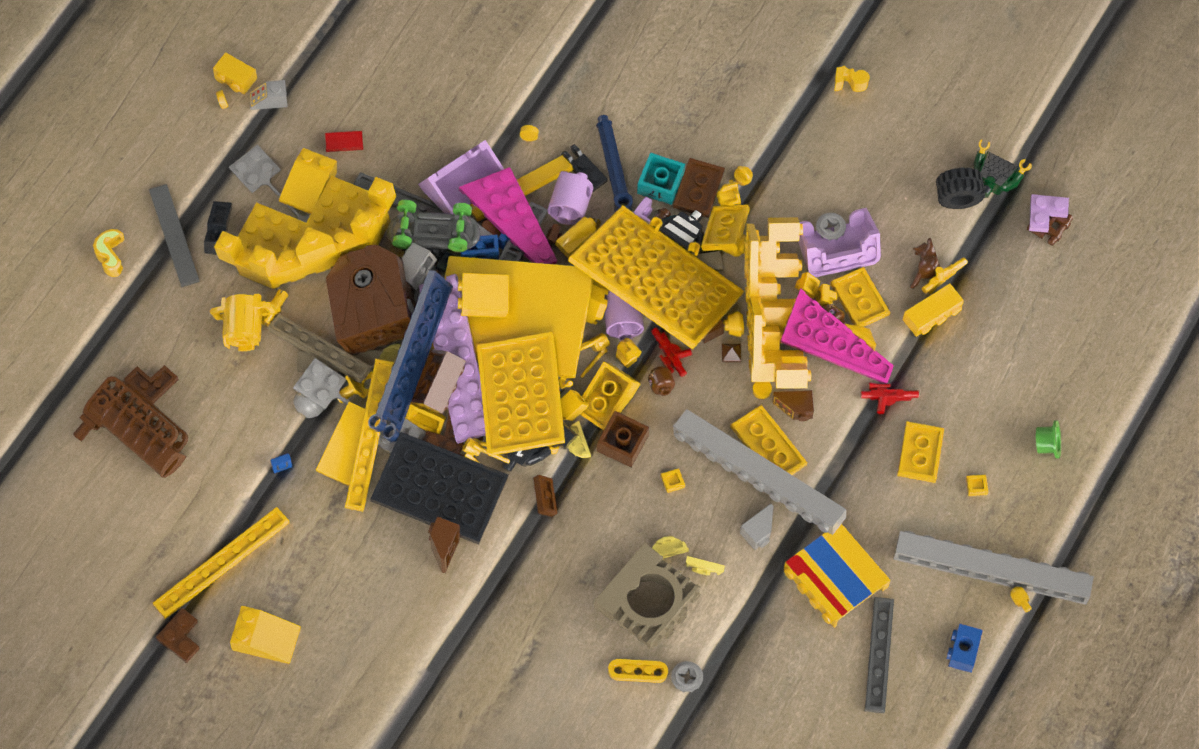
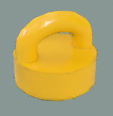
[734,166,753,186]

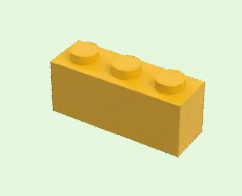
[903,284,964,337]

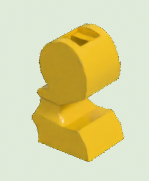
[834,66,870,92]

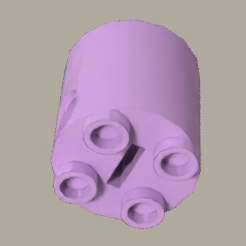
[547,171,593,225]
[604,290,644,340]

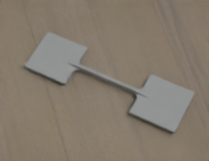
[229,145,311,222]
[293,358,426,454]

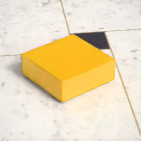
[660,468,685,493]
[966,475,988,496]

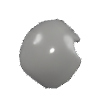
[293,392,323,418]

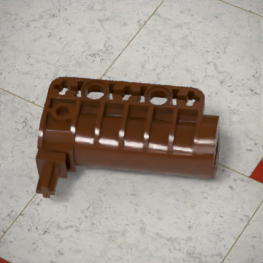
[73,376,189,478]

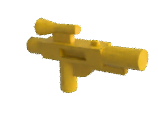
[922,257,967,294]

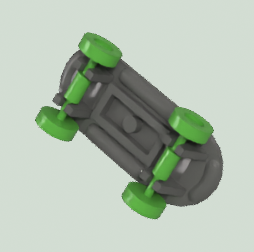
[387,200,481,252]

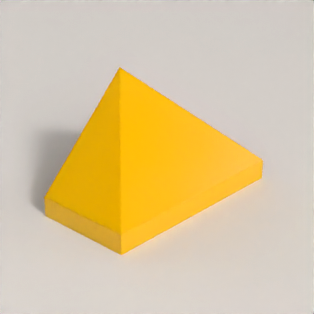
[844,324,876,351]
[405,403,446,434]

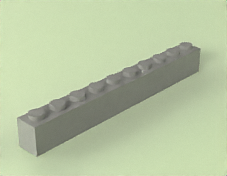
[673,409,846,535]
[893,531,1094,605]

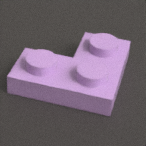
[1029,194,1069,233]

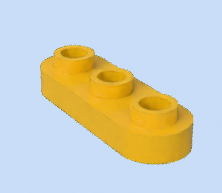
[608,659,668,683]

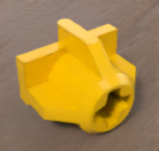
[717,180,741,206]
[616,338,642,368]

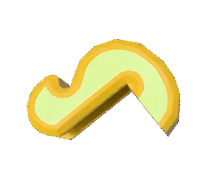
[93,229,125,277]

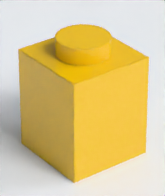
[561,390,589,421]

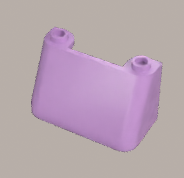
[418,140,504,214]
[798,208,881,277]

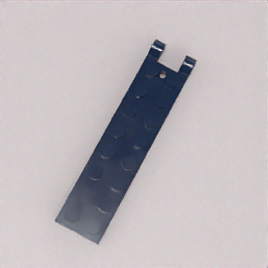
[368,270,453,442]

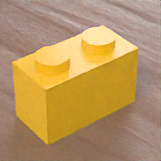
[213,52,257,95]

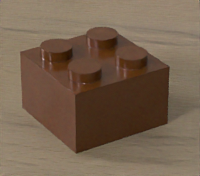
[597,411,650,468]

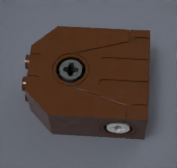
[326,244,416,355]

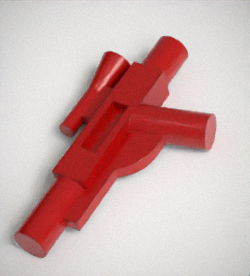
[651,327,692,377]
[861,382,919,414]

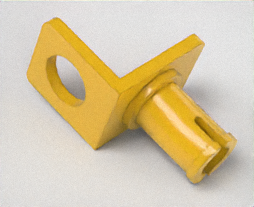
[337,371,373,403]

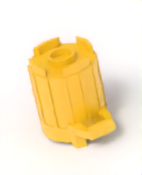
[210,294,276,351]

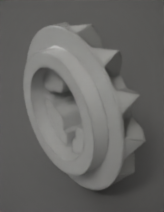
[816,213,846,241]
[671,661,703,693]

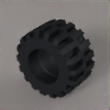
[936,167,985,209]

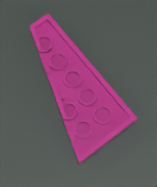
[459,167,557,264]
[780,289,894,384]

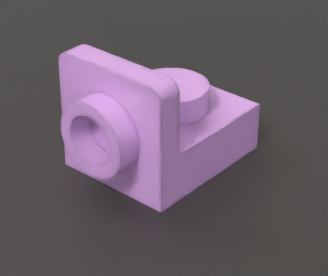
[633,197,652,224]

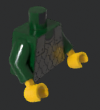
[973,139,1032,198]

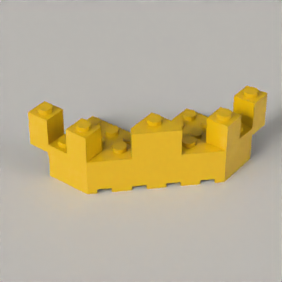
[214,176,396,289]
[744,217,811,388]

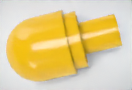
[1010,586,1032,612]

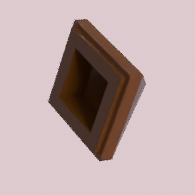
[721,344,741,362]

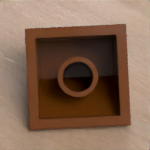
[428,517,460,573]

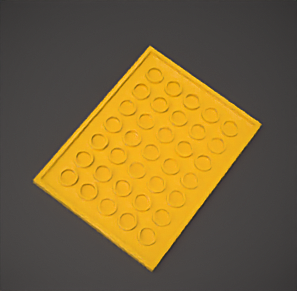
[568,205,745,349]
[429,256,594,378]

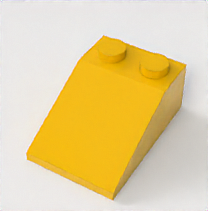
[279,148,337,214]
[580,362,641,430]
[230,606,301,664]

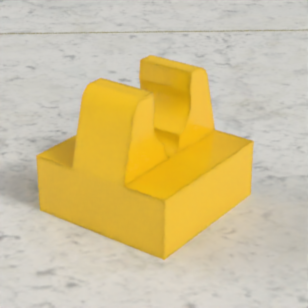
[795,272,820,298]
[815,284,837,307]

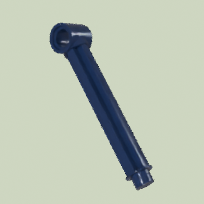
[596,115,633,212]

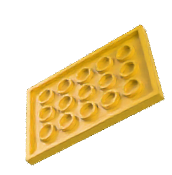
[477,332,565,456]

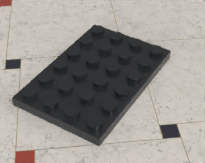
[370,432,509,545]

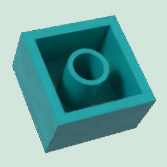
[637,152,685,205]

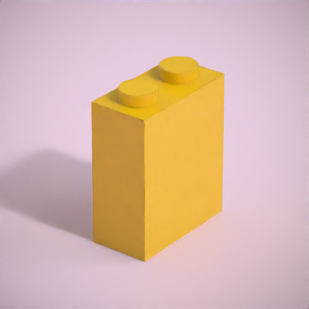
[457,273,509,318]

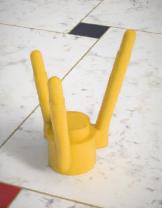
[580,333,610,378]
[462,437,510,463]

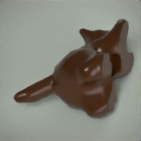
[910,238,940,289]

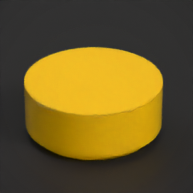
[216,90,229,109]
[520,125,539,141]
[752,382,772,399]

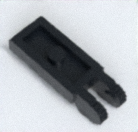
[561,144,608,192]

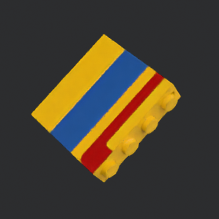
[784,524,890,628]

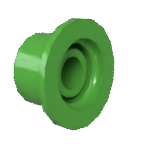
[1036,420,1061,459]

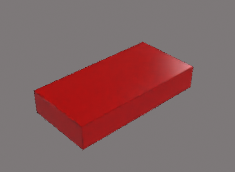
[325,131,363,152]

